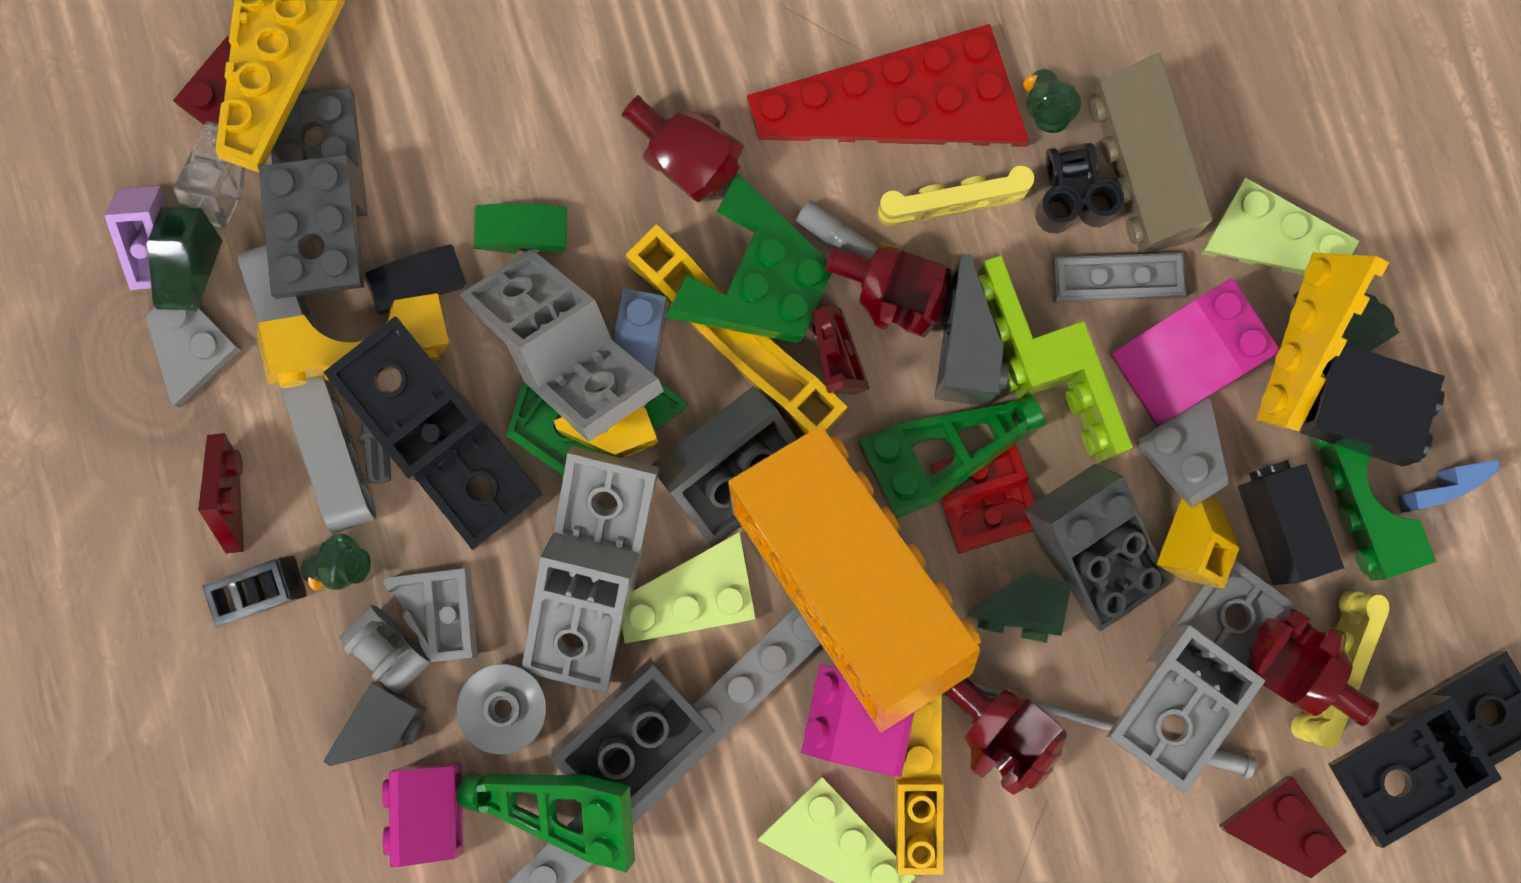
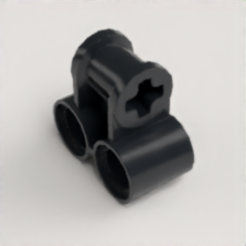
[1035,143,1124,234]

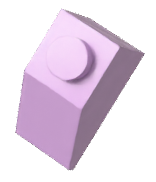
[104,186,175,290]

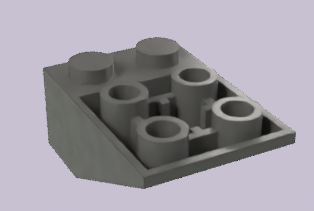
[1024,464,1170,632]

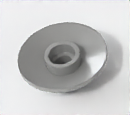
[456,664,547,755]

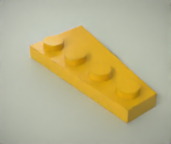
[1256,252,1389,431]

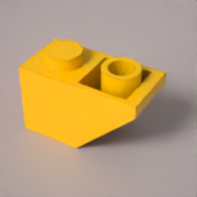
[553,406,659,458]
[1156,495,1240,589]

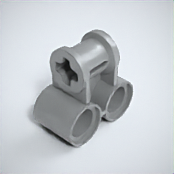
[339,604,431,695]

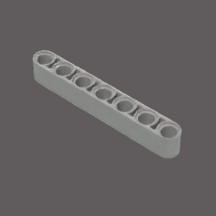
[237,244,376,534]

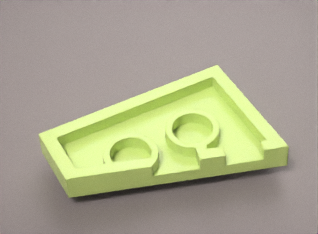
[1200,178,1359,275]
[622,532,756,644]
[757,776,916,883]

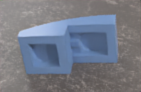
[1398,460,1500,513]

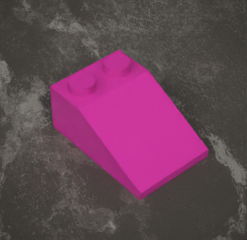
[1110,277,1279,427]

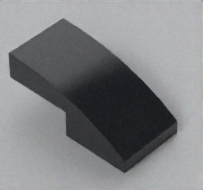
[364,244,466,315]

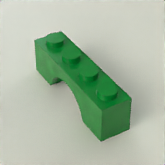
[1308,436,1437,581]

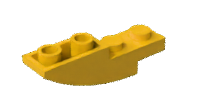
[894,694,944,875]

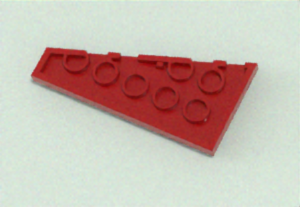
[747,24,1030,147]

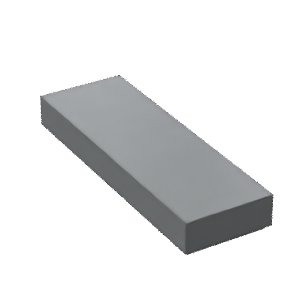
[1052,253,1187,303]

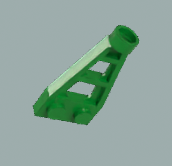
[859,394,1045,519]
[457,772,635,873]

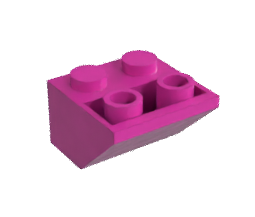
[382,763,463,867]

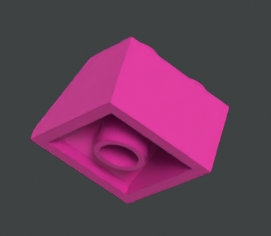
[801,664,914,777]

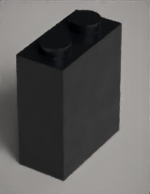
[1300,344,1445,467]
[1237,460,1345,586]

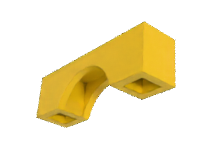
[257,293,449,388]

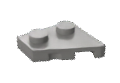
[145,286,241,407]
[1137,397,1229,508]
[383,568,478,662]

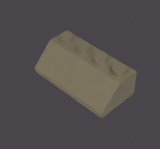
[1089,53,1213,254]

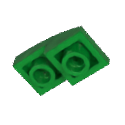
[473,203,567,254]

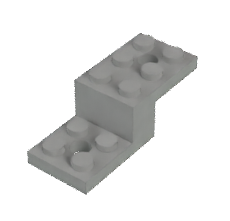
[460,249,664,442]
[521,446,659,693]
[1106,560,1300,794]

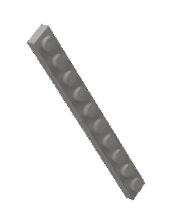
[507,606,821,883]

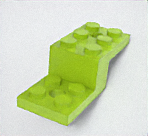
[977,255,1133,464]

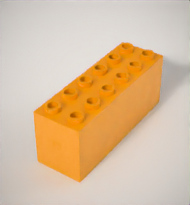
[728,425,981,733]

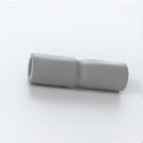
[796,200,878,258]

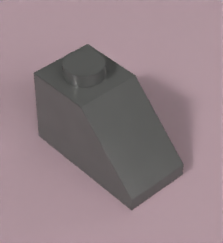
[323,681,426,766]

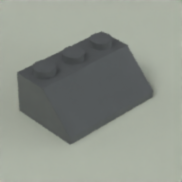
[652,386,797,547]
[551,658,715,809]

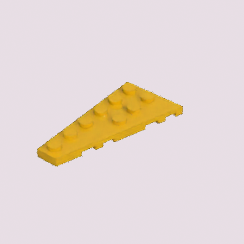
[215,0,346,173]

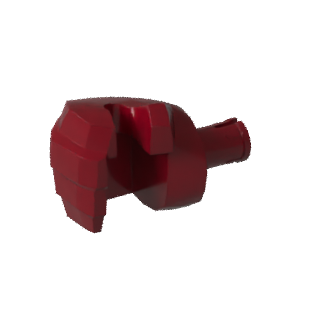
[621,95,744,203]
[825,242,952,338]
[1247,608,1379,726]
[942,678,1067,795]

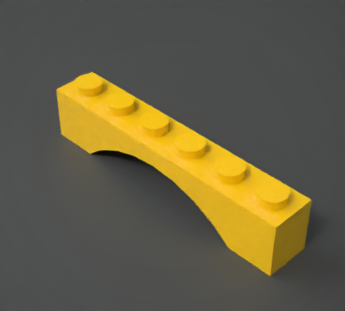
[625,224,848,435]

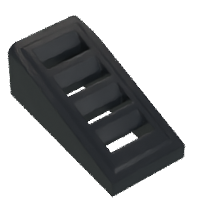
[202,556,307,627]

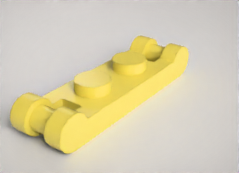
[877,166,1034,227]
[1291,591,1390,748]

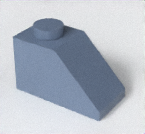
[613,288,669,376]

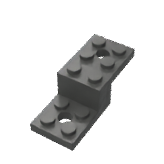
[258,87,368,299]

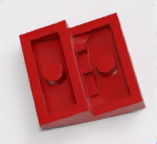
[930,444,1035,554]

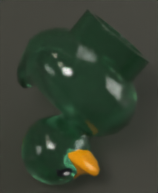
[1023,69,1082,133]
[301,533,371,591]

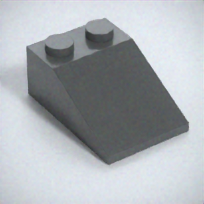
[934,253,1009,406]

